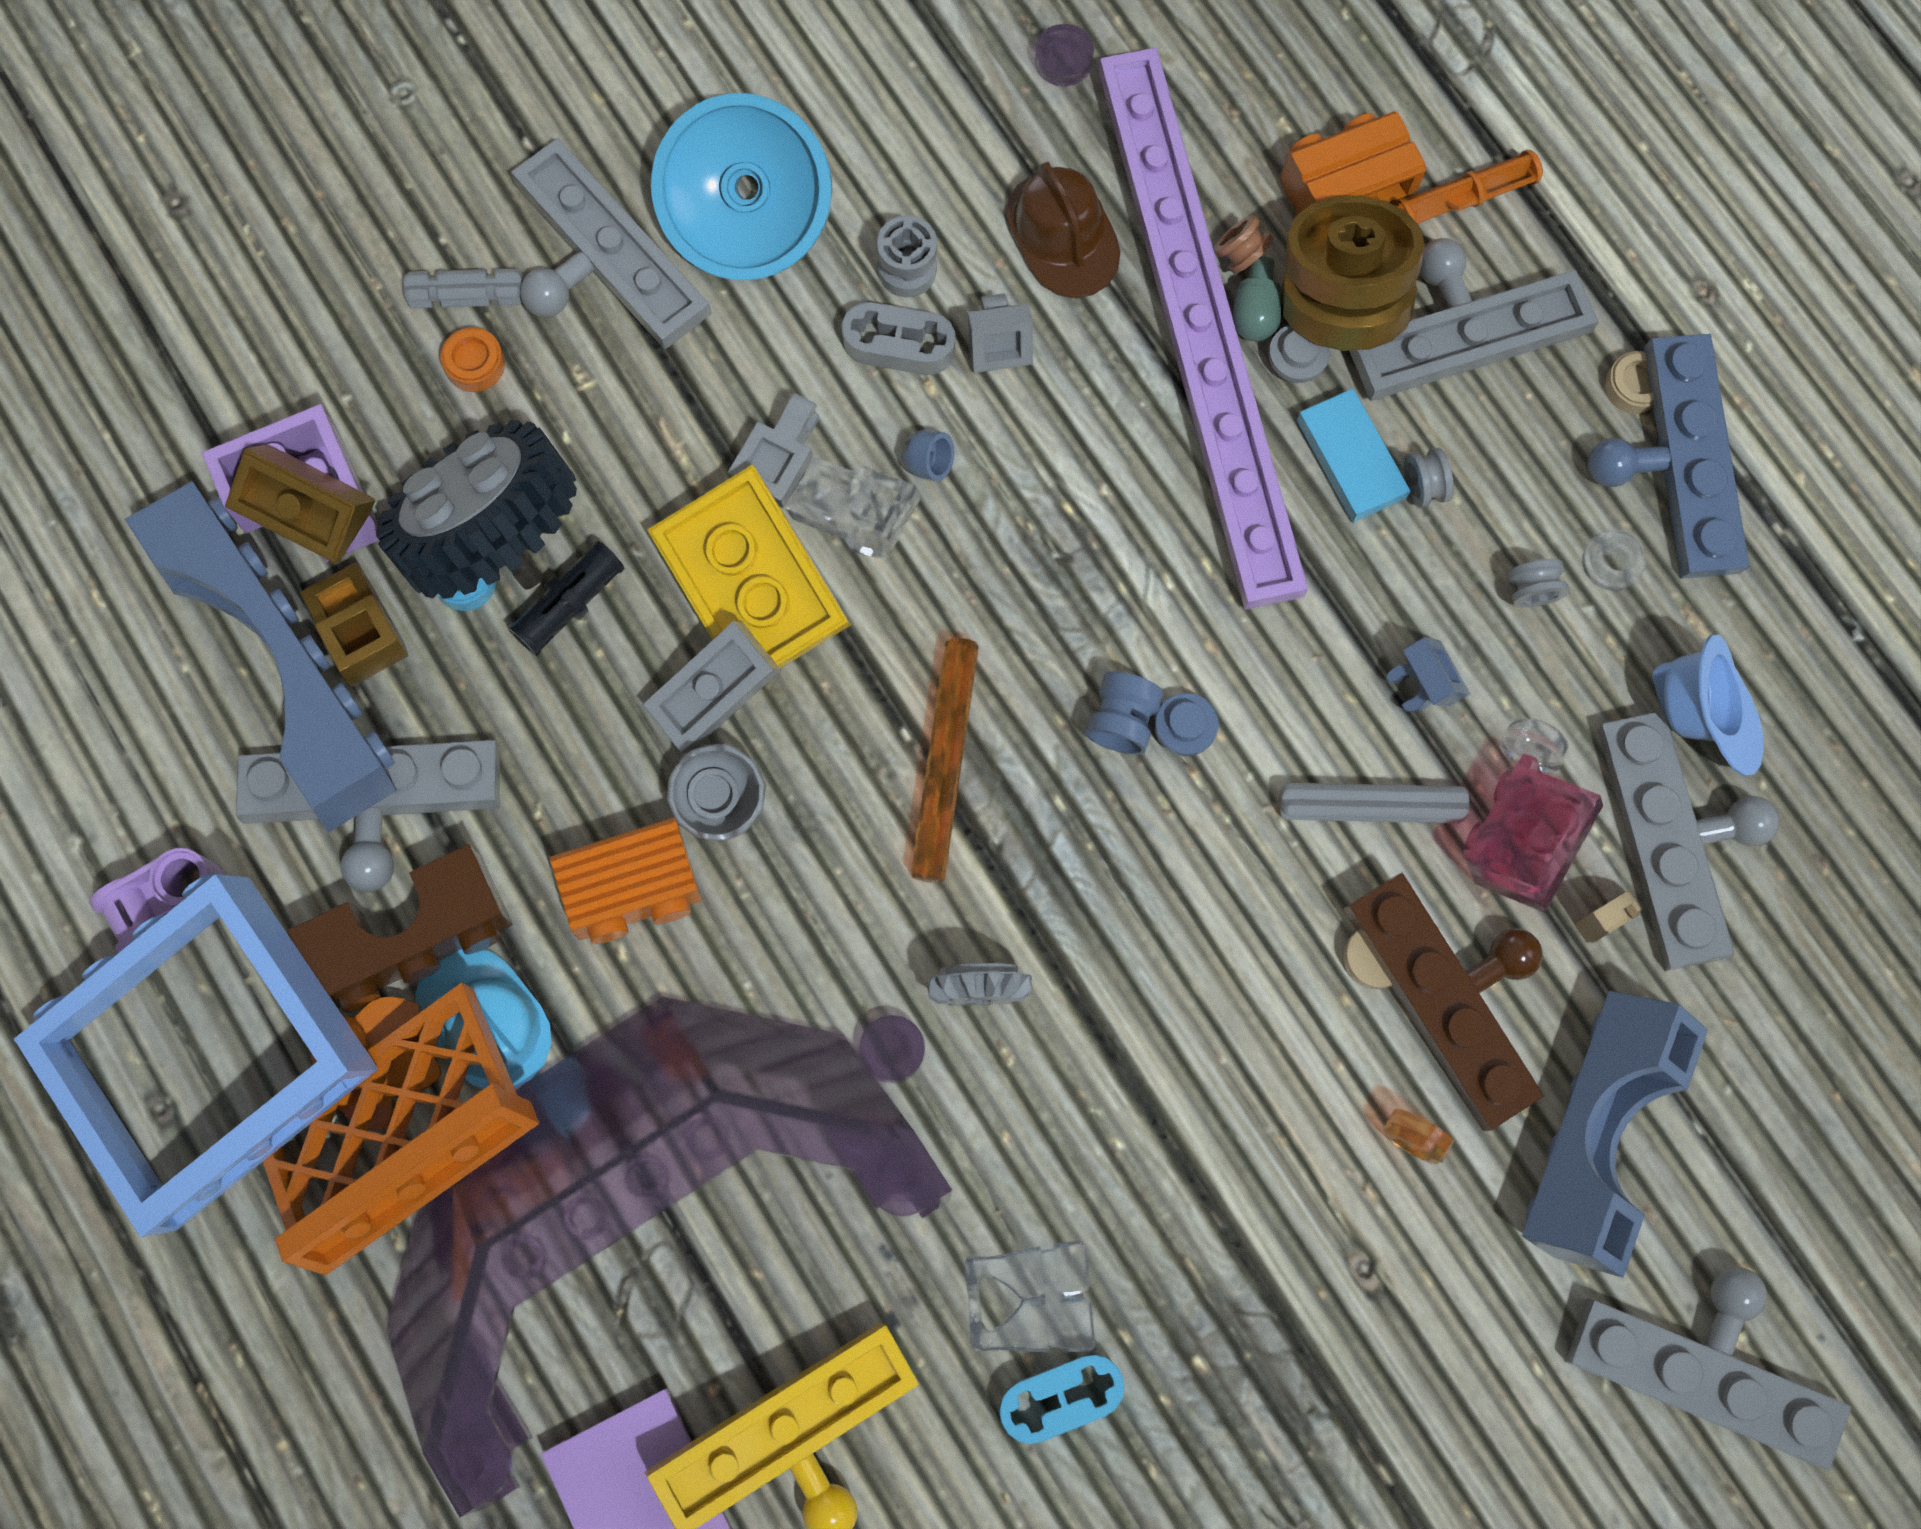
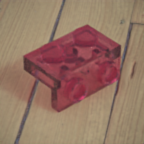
[1464,753,1603,913]

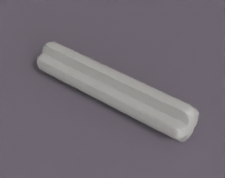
[1279,783,1470,823]

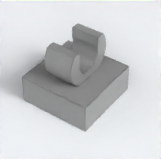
[968,293,1033,373]

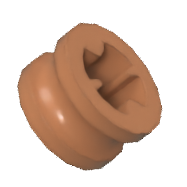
[1213,214,1274,274]

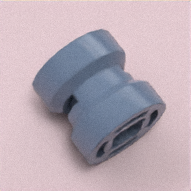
[1085,672,1164,755]

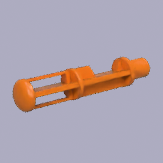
[1393,150,1543,224]

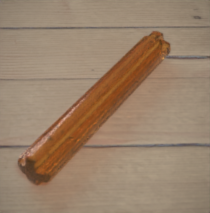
[911,637,978,883]

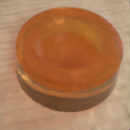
[1383,1109,1454,1164]

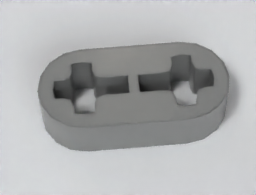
[842,302,955,375]

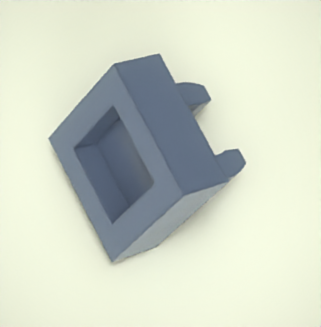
[1387,637,1470,712]

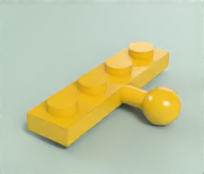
[643,1322,919,1529]

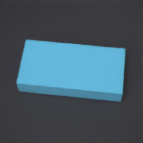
[1296,389,1410,523]

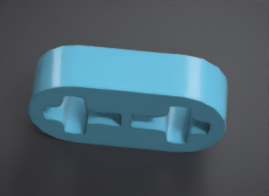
[999,1355,1125,1444]

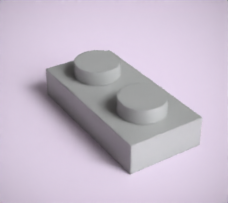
[643,621,781,753]

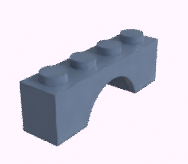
[1522,991,1708,1278]

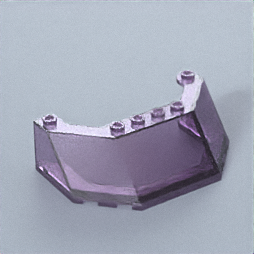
[386,997,952,1518]

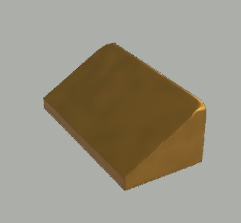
[225,445,376,563]

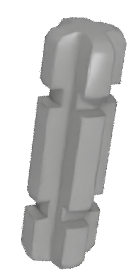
[403,268,524,308]

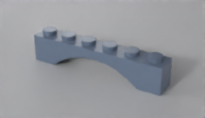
[125,481,396,833]

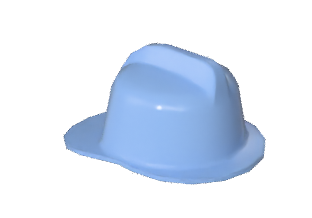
[1652,635,1764,776]

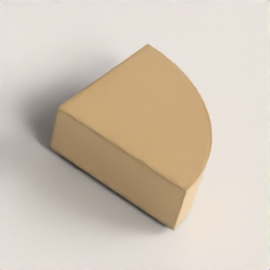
[1574,890,1642,944]

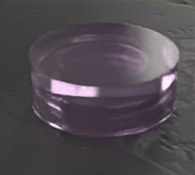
[1035,24,1094,87]
[859,1015,925,1084]

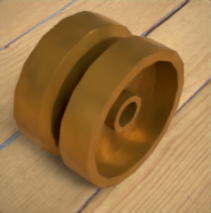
[1281,195,1425,351]

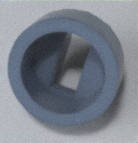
[901,430,955,481]

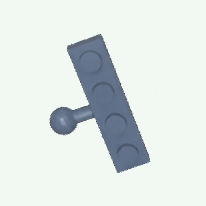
[1588,334,1749,579]

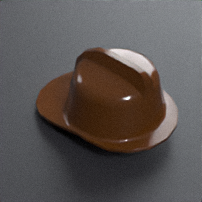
[1006,162,1121,299]

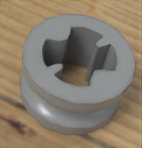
[1404,447,1454,508]
[1507,559,1570,607]

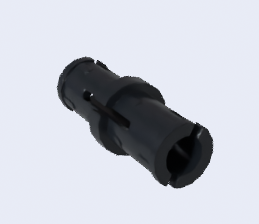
[507,540,625,657]

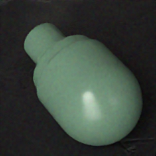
[1233,256,1282,342]

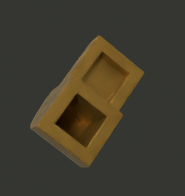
[300,562,409,687]

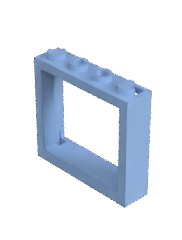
[14,873,378,1238]

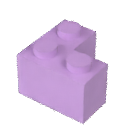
[202,404,379,563]

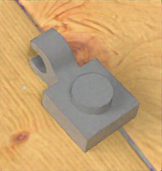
[727,393,820,508]

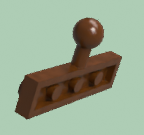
[1343,872,1544,1131]

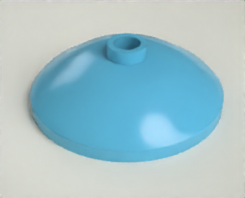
[651,93,833,280]

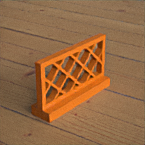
[263,982,540,1275]

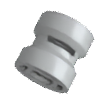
[877,215,937,298]

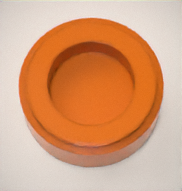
[440,327,505,392]

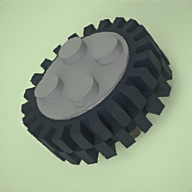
[376,420,577,599]

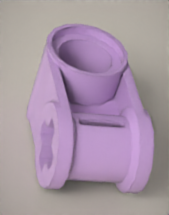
[89,848,227,954]

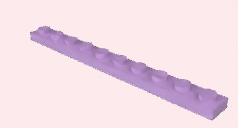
[1098,47,1308,610]

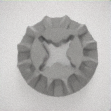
[926,963,1032,1006]

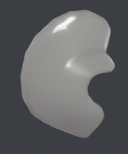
[667,743,766,841]

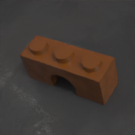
[287,844,513,1013]

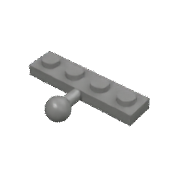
[511,138,711,350]
[1349,238,1599,401]
[1598,710,1780,972]
[236,740,500,892]
[1565,1267,1852,1471]

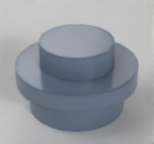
[1155,693,1219,756]

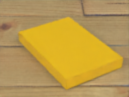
[647,464,851,669]

